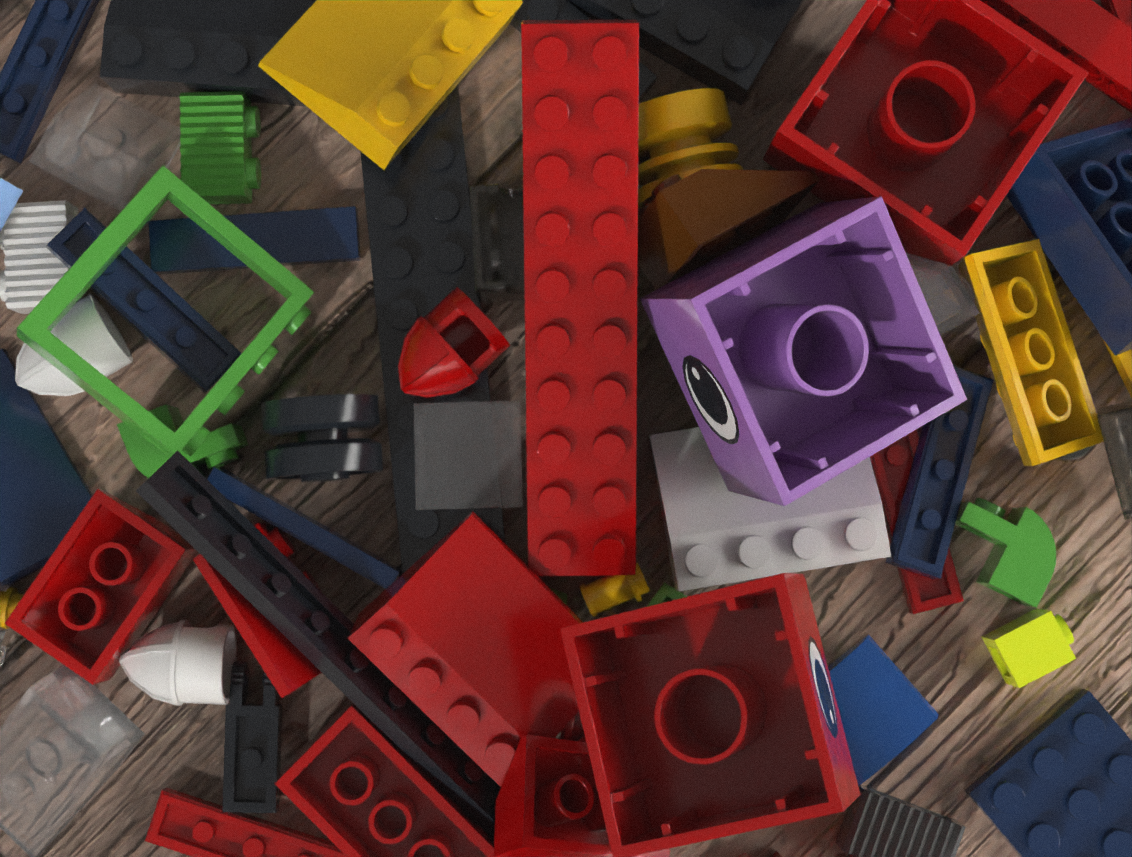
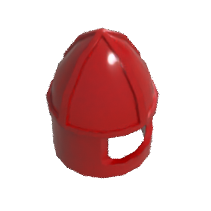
[398,287,511,398]

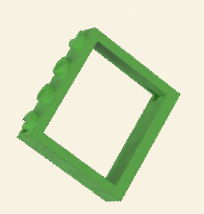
[16,165,314,458]

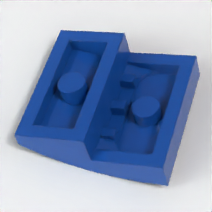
[828,634,939,786]

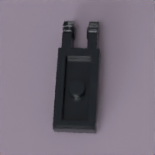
[222,661,282,813]

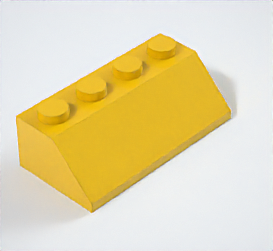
[958,239,1106,466]

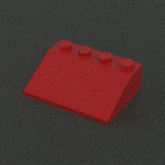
[348,511,583,787]

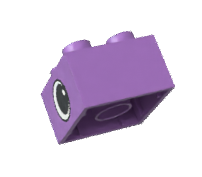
[640,196,967,506]

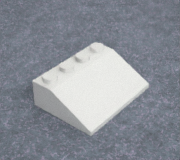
[649,427,891,591]

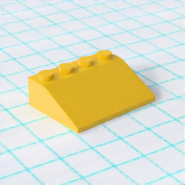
[258,0,523,170]

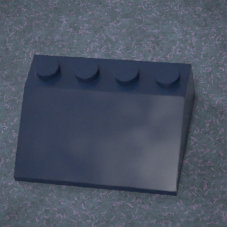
[1006,118,1132,356]
[0,348,93,591]

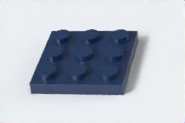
[964,689,1132,857]

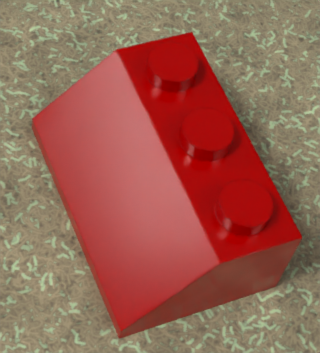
[4,489,198,685]
[193,523,322,698]
[494,734,670,857]

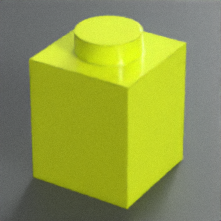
[981,608,1076,688]

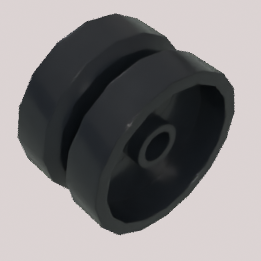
[261,394,383,482]

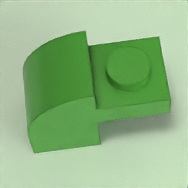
[117,404,249,478]
[955,497,1056,608]

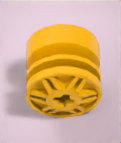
[638,88,743,209]

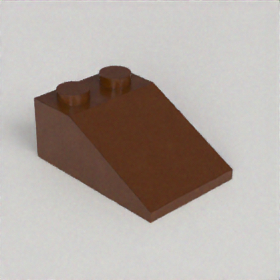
[638,169,820,290]

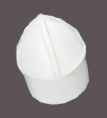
[15,294,133,396]
[119,620,237,706]

